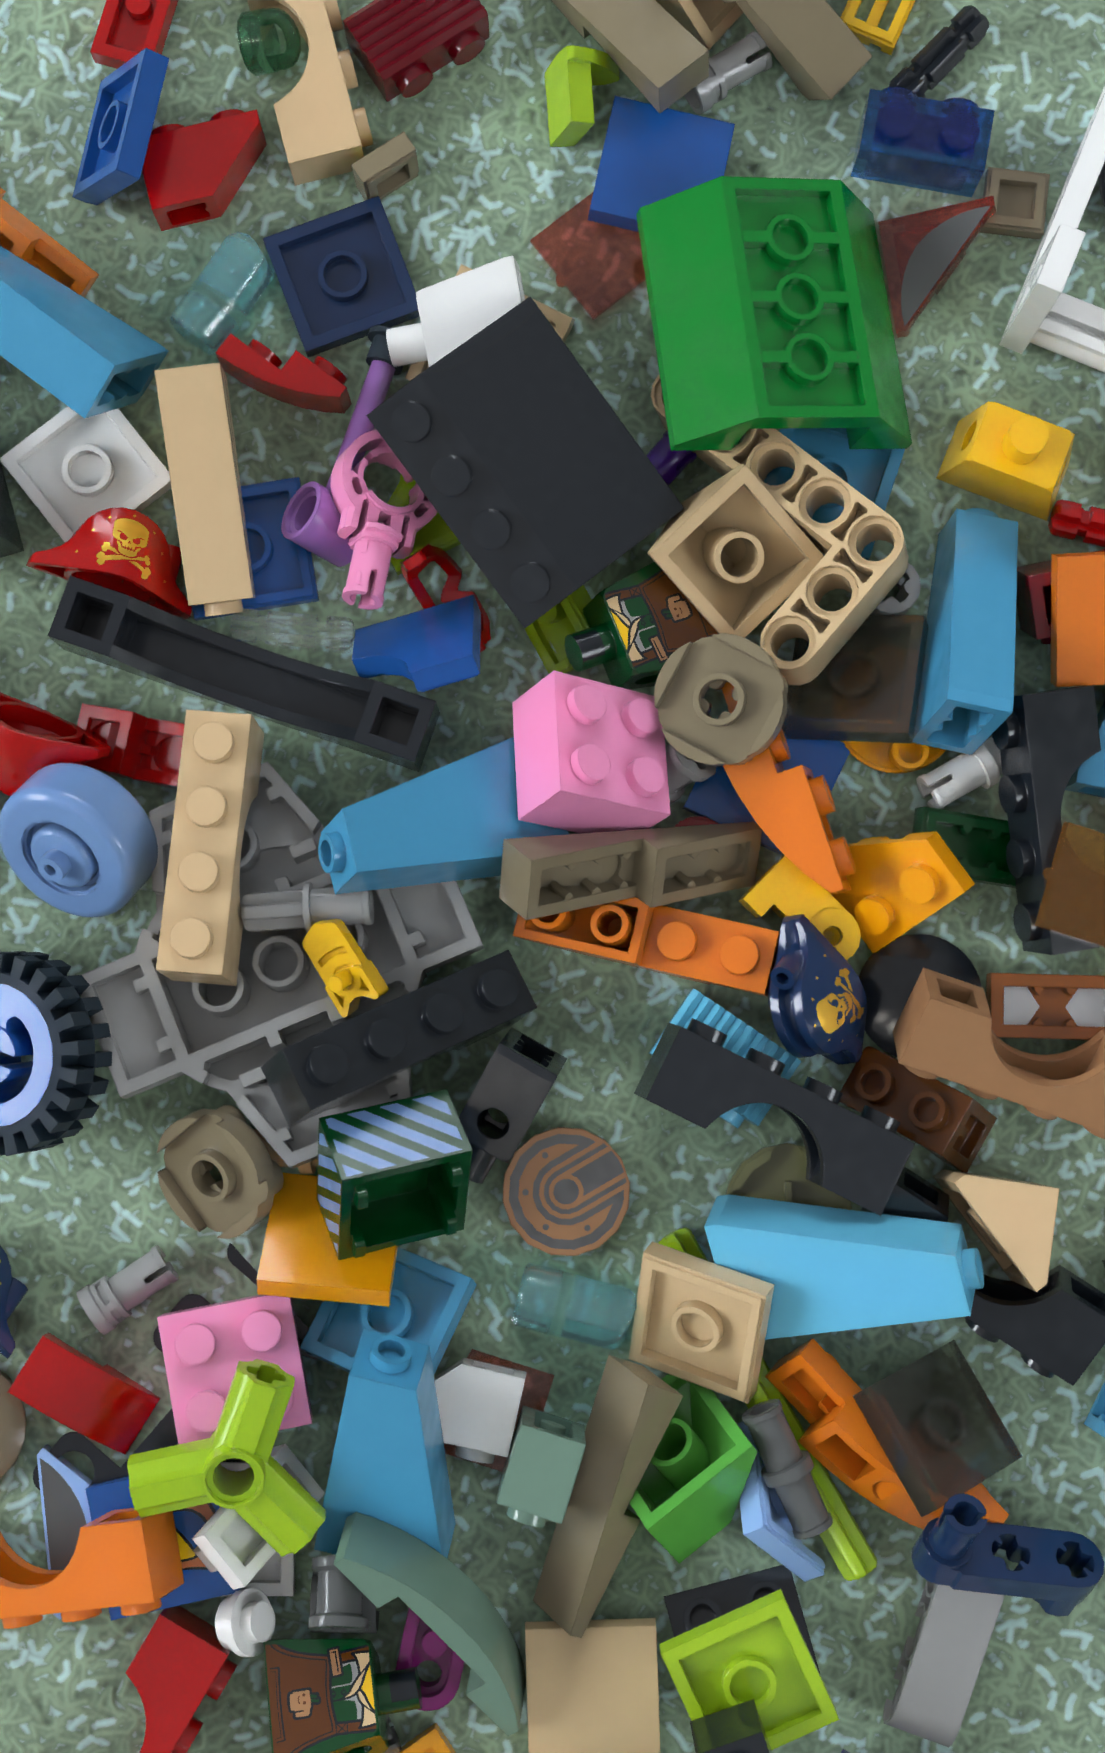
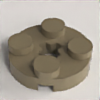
[654,633,788,766]
[157,1105,284,1239]

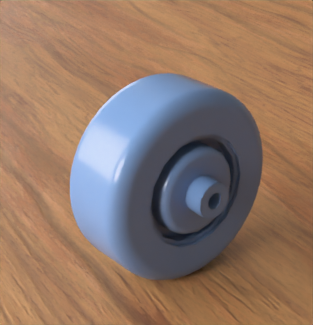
[0,763,158,918]

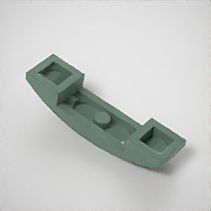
[334,1512,526,1736]

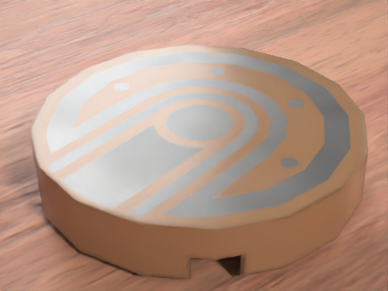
[502,1127,630,1256]

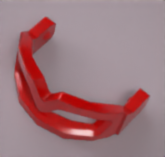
[400,544,491,653]

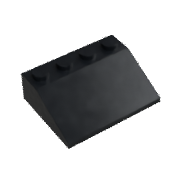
[366,297,684,629]

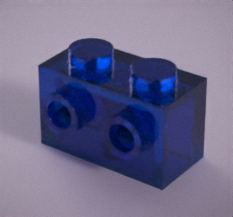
[851,87,995,198]

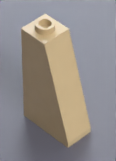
[154,363,255,617]

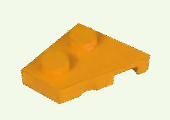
[828,831,975,953]

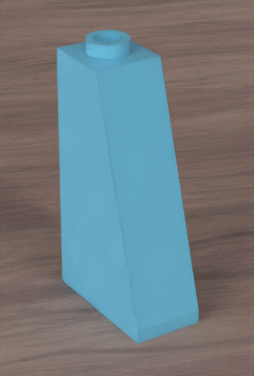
[704,1194,984,1340]

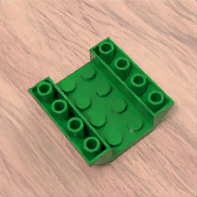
[636,176,912,451]

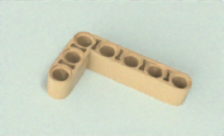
[651,374,909,686]

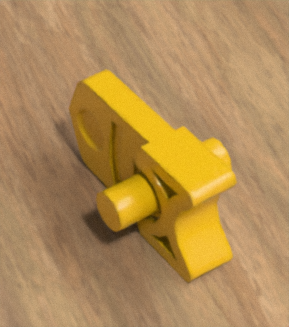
[302,919,389,1017]

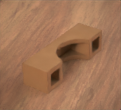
[893,967,1105,1139]

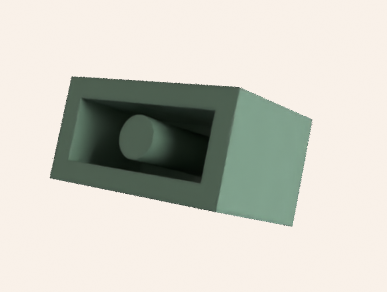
[497,1405,586,1528]

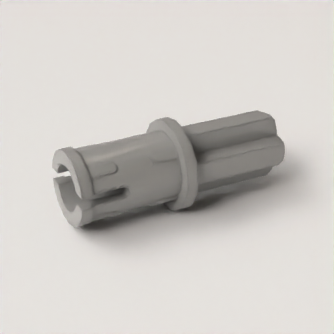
[241,882,374,933]

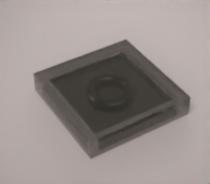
[782,614,929,743]
[853,1340,1022,1517]

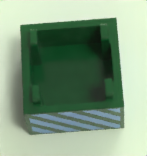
[316,1089,472,1260]

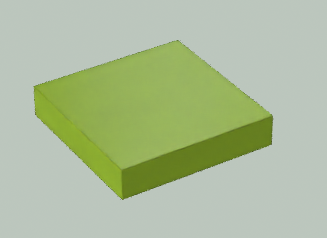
[659,1589,840,1750]

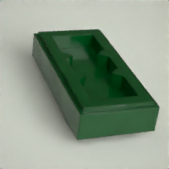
[912,807,1016,888]

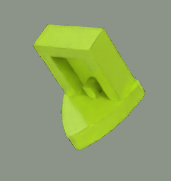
[544,45,620,147]

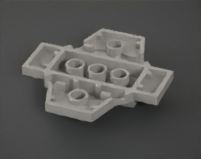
[81,761,485,1169]

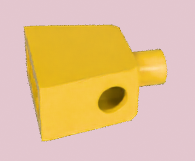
[936,401,1075,521]

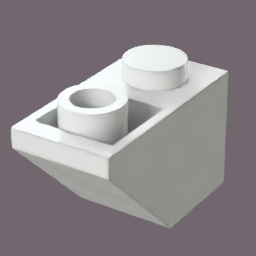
[434,1358,527,1464]

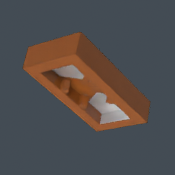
[986,973,1105,1040]

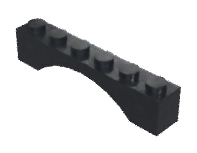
[48,576,440,772]

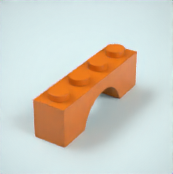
[0,1508,184,1629]

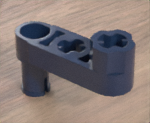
[911,1493,1104,1617]

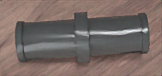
[742,1399,833,1540]

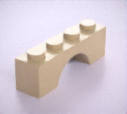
[247,0,374,186]
[156,709,265,986]

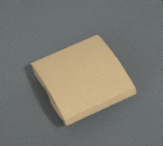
[525,1618,660,1753]

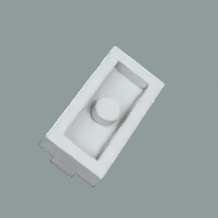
[192,1444,325,1590]

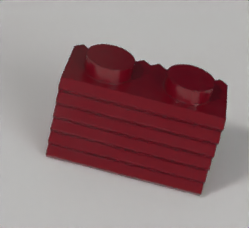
[343,0,489,102]

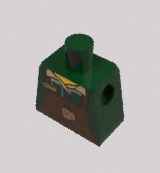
[564,561,719,690]
[263,1639,422,1753]

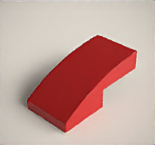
[77,703,185,789]
[8,1332,161,1455]

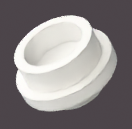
[215,1587,276,1657]

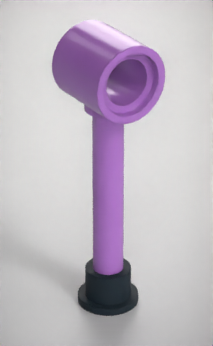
[281,325,404,567]

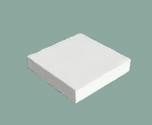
[0,406,171,542]

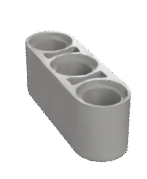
[883,1562,1009,1748]

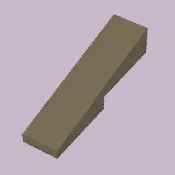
[551,0,709,114]
[723,0,872,100]
[499,822,762,920]
[533,1355,683,1638]

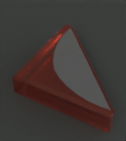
[878,196,996,338]

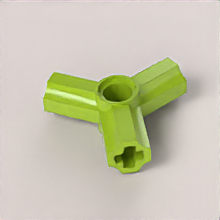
[127,1359,326,1557]

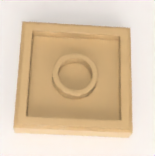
[628,1241,775,1404]

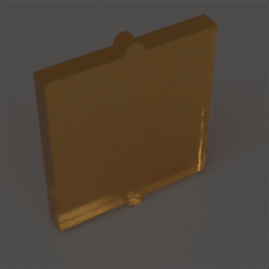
[1035,822,1105,948]

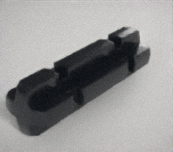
[887,5,989,112]

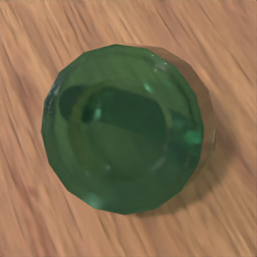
[237,8,301,76]

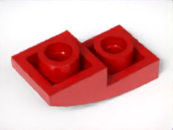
[215,333,352,414]

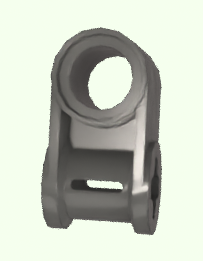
[308,1555,380,1634]

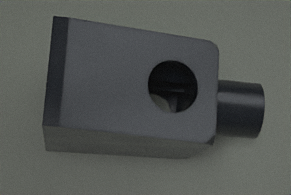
[459,1027,567,1184]

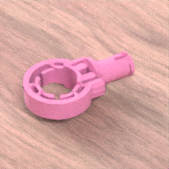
[330,430,438,610]

